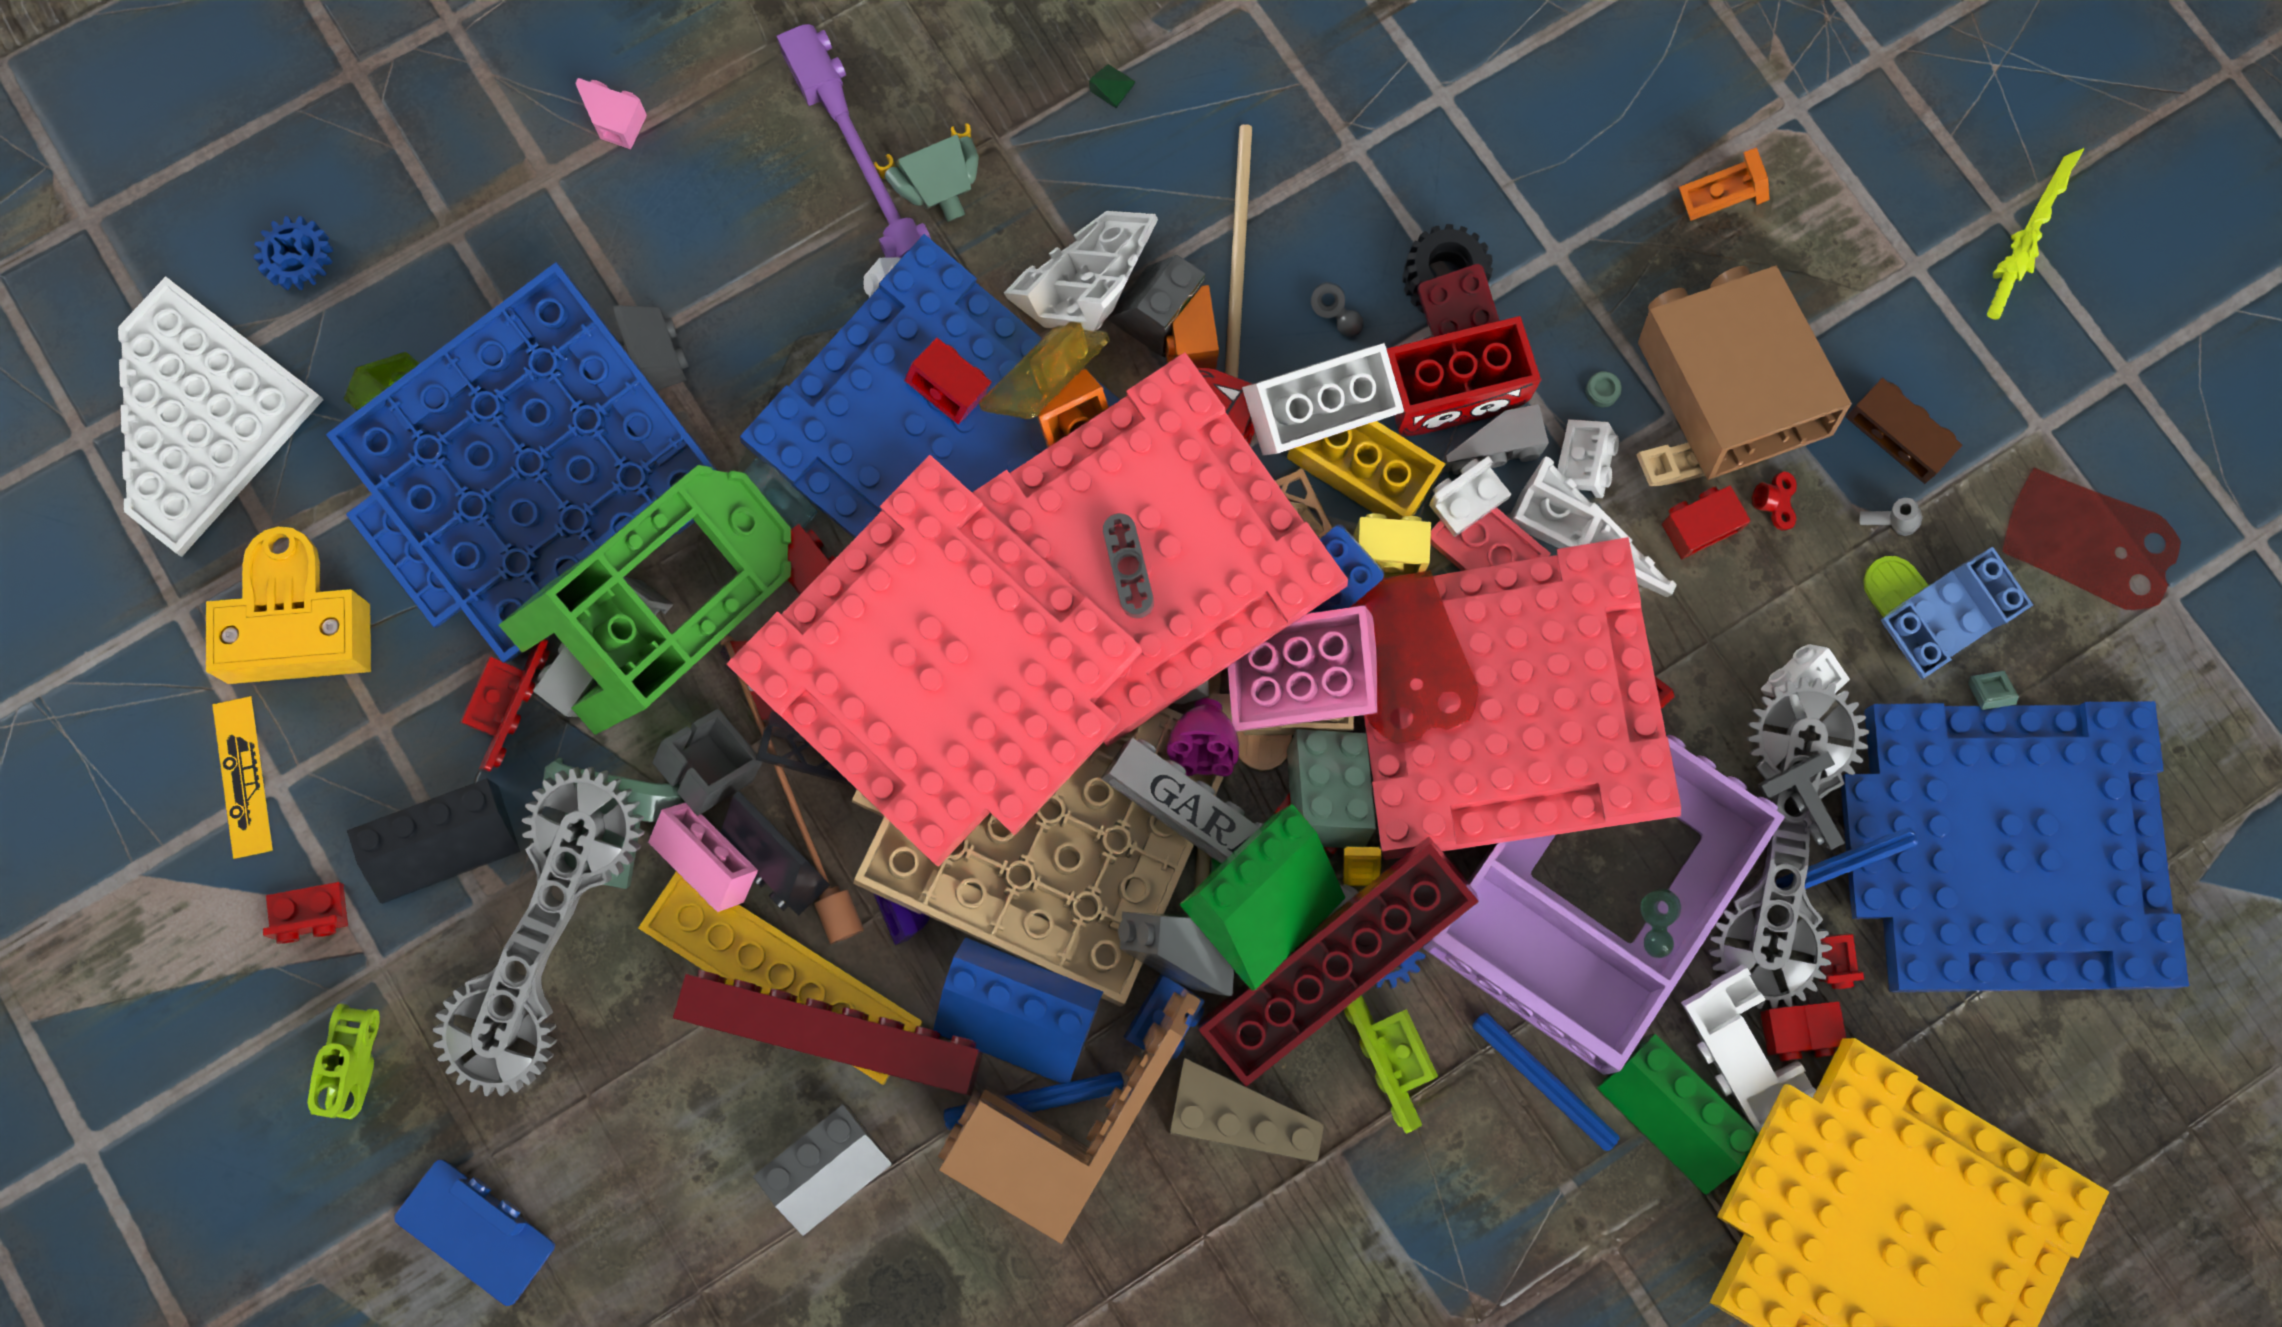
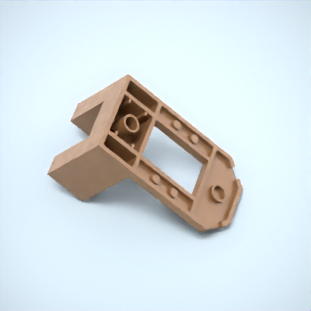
[938,989,1201,1244]

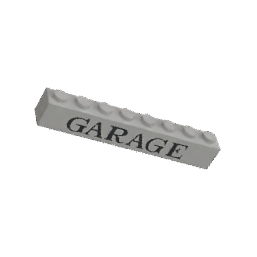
[1101,738,1359,918]

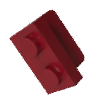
[1418,264,1500,339]

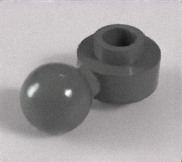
[1311,282,1364,337]

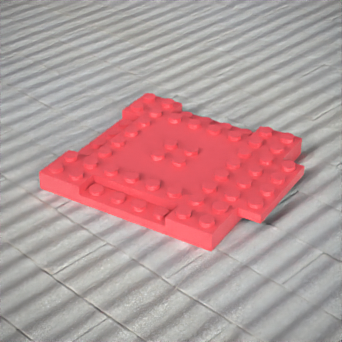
[972,352,1348,747]
[726,455,1142,867]

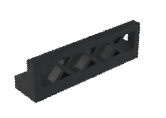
[756,711,853,786]

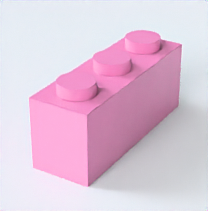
[648,802,758,912]

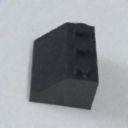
[720,791,830,916]

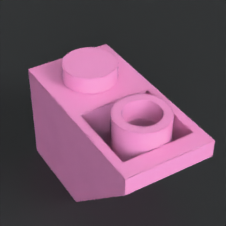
[575,78,647,150]

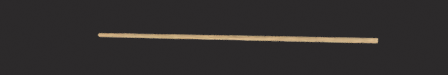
[1194,125,1252,890]

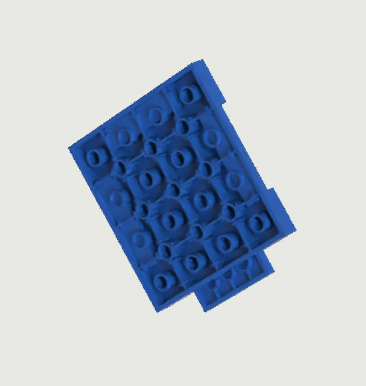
[740,234,1120,539]
[326,262,719,663]
[1841,701,2189,992]

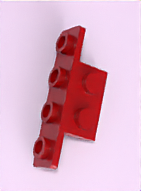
[459,639,550,772]

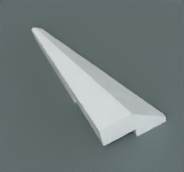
[1509,456,1677,597]

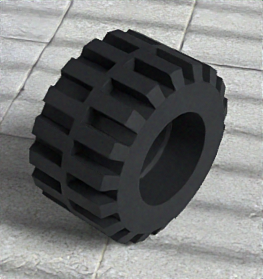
[1402,224,1493,314]

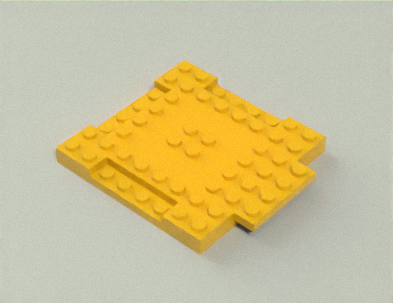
[1709,1038,2109,1327]

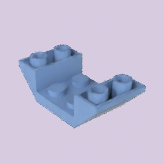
[1881,547,2033,679]

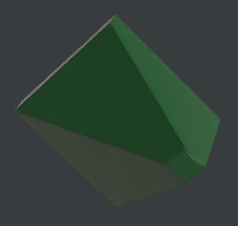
[1089,64,1135,108]

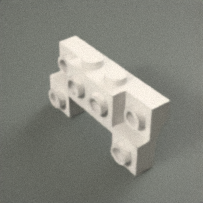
[1681,964,1816,1134]

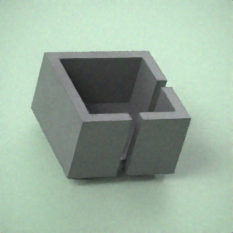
[652,708,763,816]

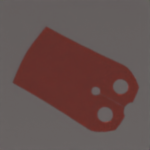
[2003,468,2181,610]
[1349,570,1478,744]

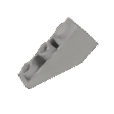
[1442,404,1549,475]

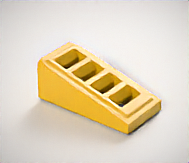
[1344,847,1381,886]

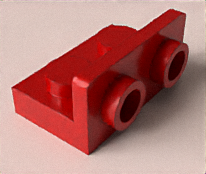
[263,882,348,944]

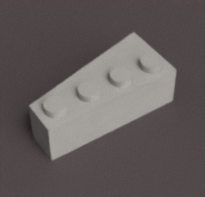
[533,577,673,717]

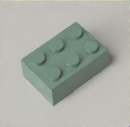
[1287,729,1376,848]

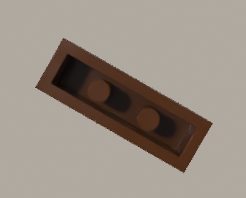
[1846,377,1962,484]

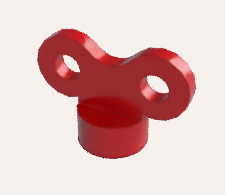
[1752,472,1797,531]

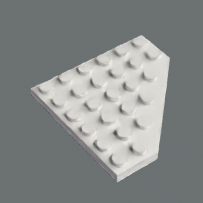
[118,276,323,557]

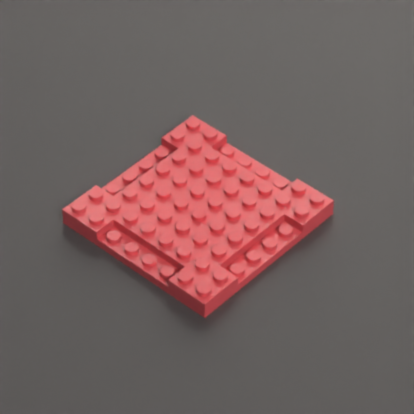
[1349,537,1681,860]

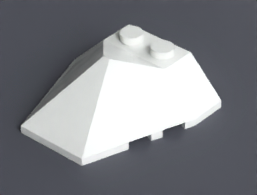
[1004,211,1158,333]

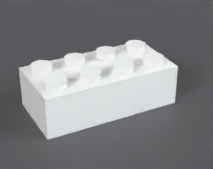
[1242,343,1404,456]

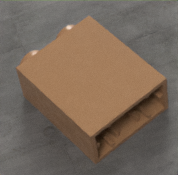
[1638,265,1852,480]

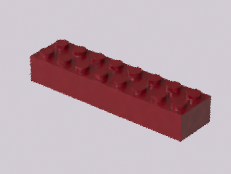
[1198,836,1479,1086]
[673,970,983,1096]

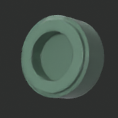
[1585,371,1622,408]

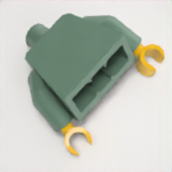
[874,123,979,222]

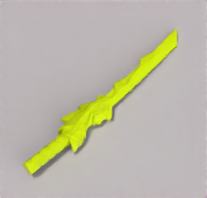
[1987,148,2084,320]

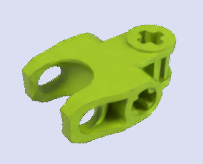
[307,1003,380,1119]

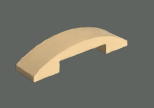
[1636,443,1705,486]

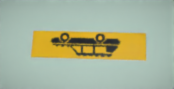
[212,696,273,859]

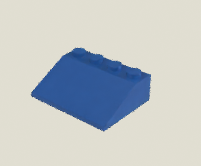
[933,937,1103,1084]

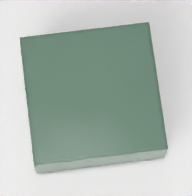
[1968,671,2019,710]

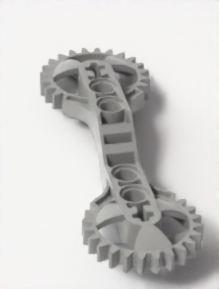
[1708,677,1869,1009]
[433,766,644,1096]

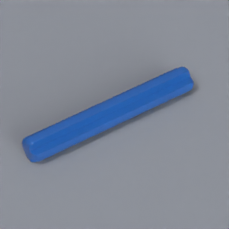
[1775,827,1918,889]

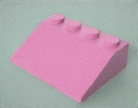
[1228,606,1377,732]

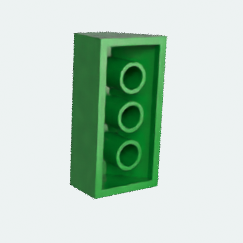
[1596,1034,1758,1195]

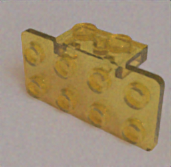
[979,321,1110,419]

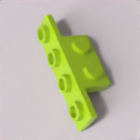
[1344,995,1438,1134]

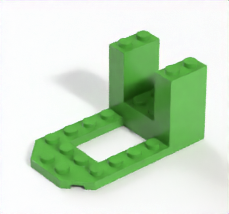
[498,465,791,735]

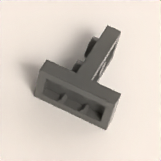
[1757,751,1845,850]

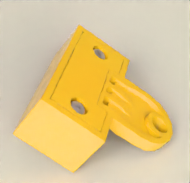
[206,526,371,684]

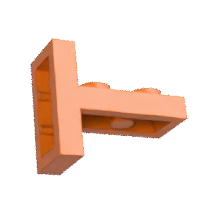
[1679,147,1770,221]

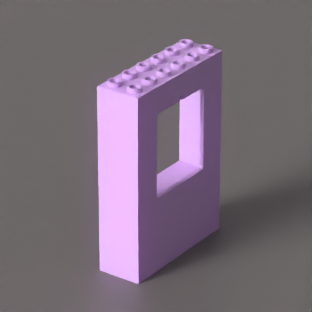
[1422,735,1785,1075]

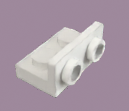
[1558,419,1619,498]
[1429,456,1511,537]
[1761,644,1850,720]

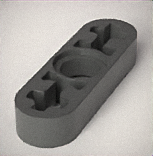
[1103,513,1154,618]

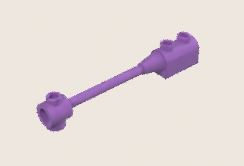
[776,24,931,258]

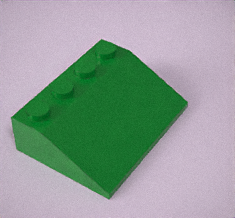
[1179,803,1346,991]

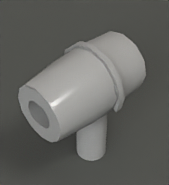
[1860,497,1923,536]

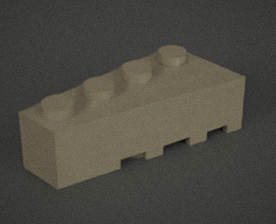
[1169,1058,1324,1162]

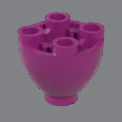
[1167,698,1239,776]

